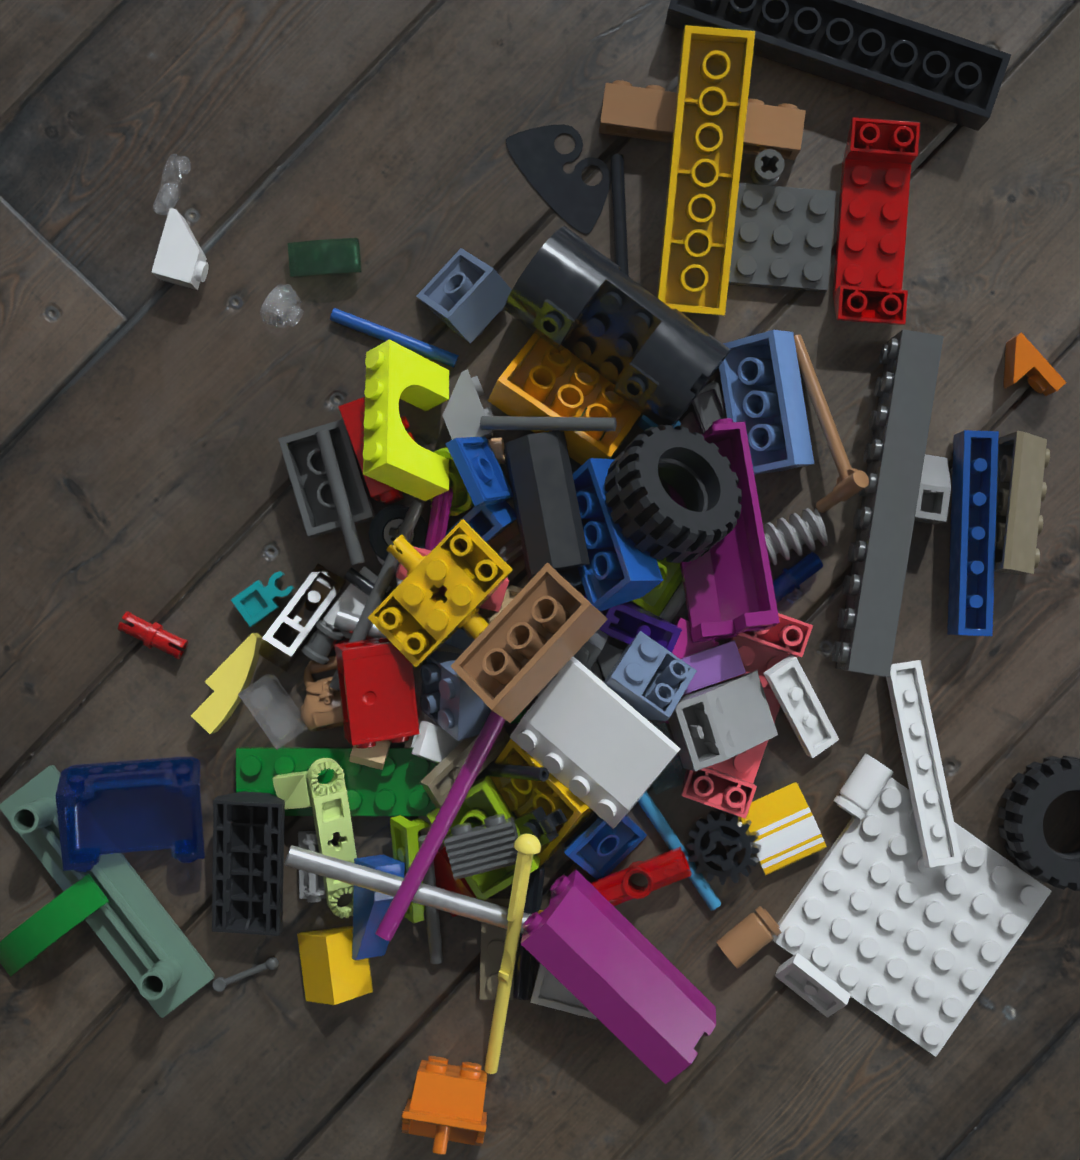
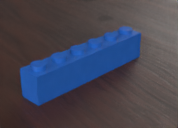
[947,430,999,636]

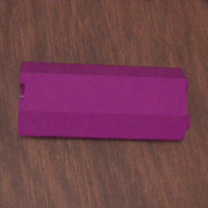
[667,418,780,643]
[521,870,716,1084]

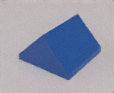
[563,813,647,880]

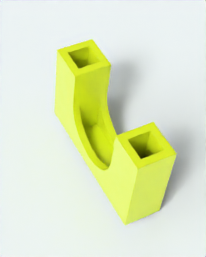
[363,339,449,501]

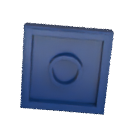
[446,436,513,506]

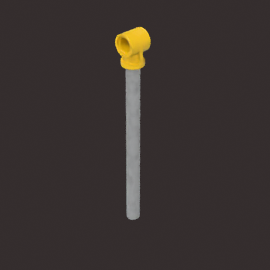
[285,845,543,934]

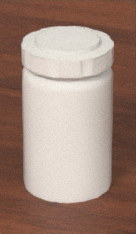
[833,754,894,820]

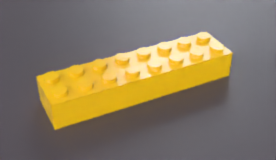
[657,25,755,315]

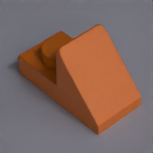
[1004,332,1067,396]

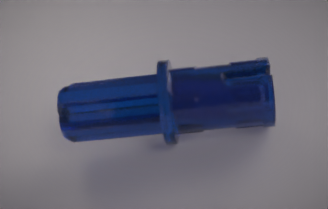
[773,552,823,604]

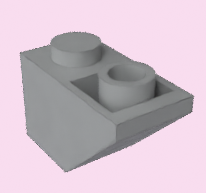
[442,369,493,440]
[914,454,951,524]

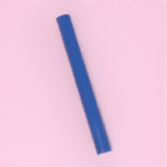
[330,308,459,368]

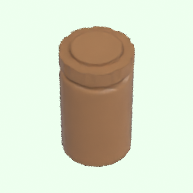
[716,906,782,969]

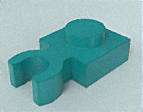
[231,571,295,627]

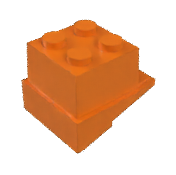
[401,1056,487,1154]

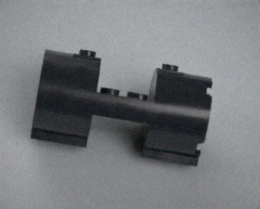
[504,226,730,427]

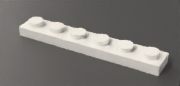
[886,660,962,868]

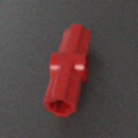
[590,847,692,906]

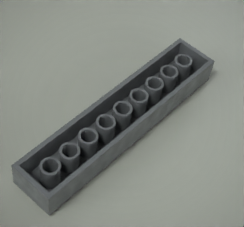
[832,329,944,677]

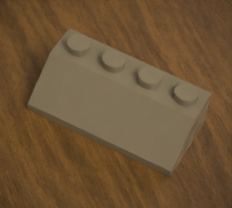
[994,431,1050,575]

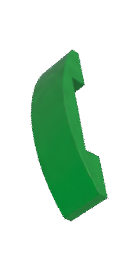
[0,874,109,977]

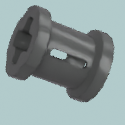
[750,149,785,186]
[301,620,344,665]

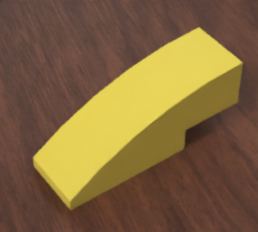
[191,633,263,734]

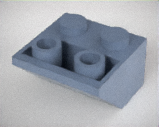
[604,631,697,721]
[420,650,492,741]

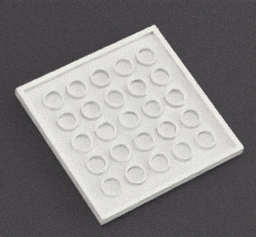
[772,777,1052,1057]

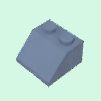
[416,248,512,343]

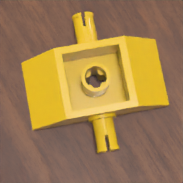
[367,519,513,667]

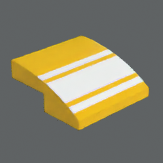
[740,782,827,876]

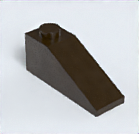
[258,564,346,672]

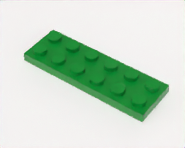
[236,747,438,816]

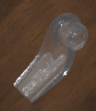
[153,154,191,215]

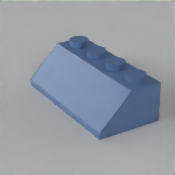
[719,330,815,475]

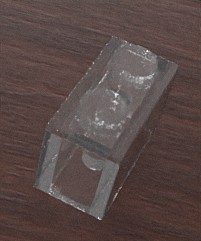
[238,673,308,750]

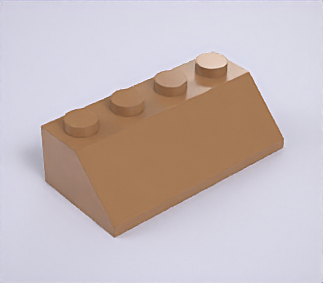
[450,563,608,723]

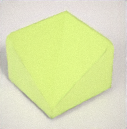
[272,771,312,809]

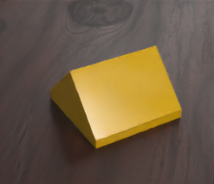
[297,926,373,1005]

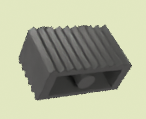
[444,814,519,880]

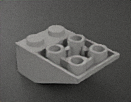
[668,671,778,771]

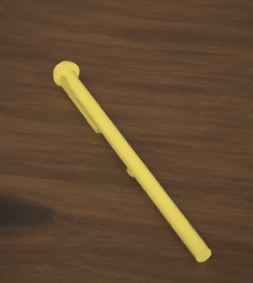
[484,834,541,1074]

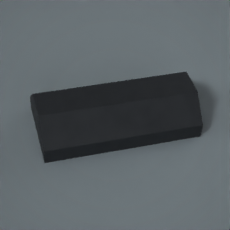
[504,431,590,580]
[212,791,285,936]

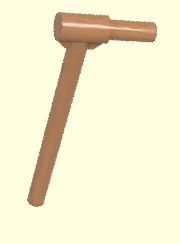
[794,335,869,513]

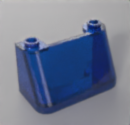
[55,757,205,872]

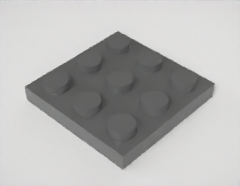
[728,183,836,293]

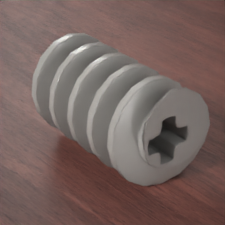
[764,508,828,565]

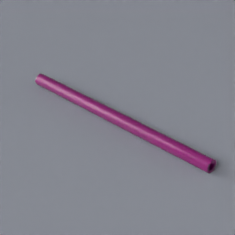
[375,711,506,942]

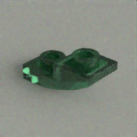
[288,238,362,278]

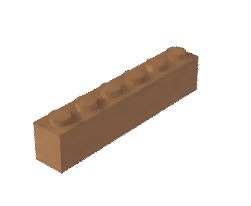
[599,80,806,160]

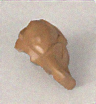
[300,655,344,732]

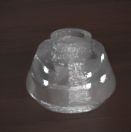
[260,284,304,328]

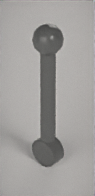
[212,957,279,992]

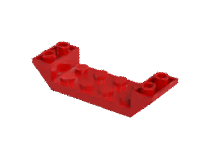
[833,117,920,325]

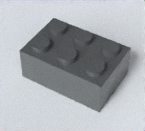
[278,419,376,538]

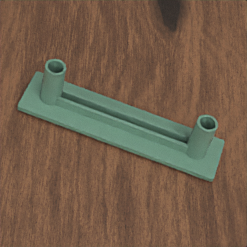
[0,765,215,1018]

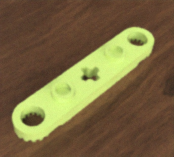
[307,758,357,919]

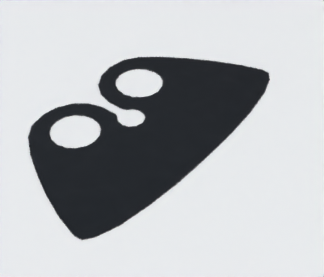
[506,124,611,234]

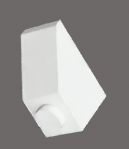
[152,208,209,290]

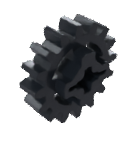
[686,810,761,885]

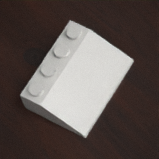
[510,656,680,829]

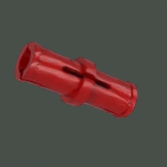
[118,611,189,660]

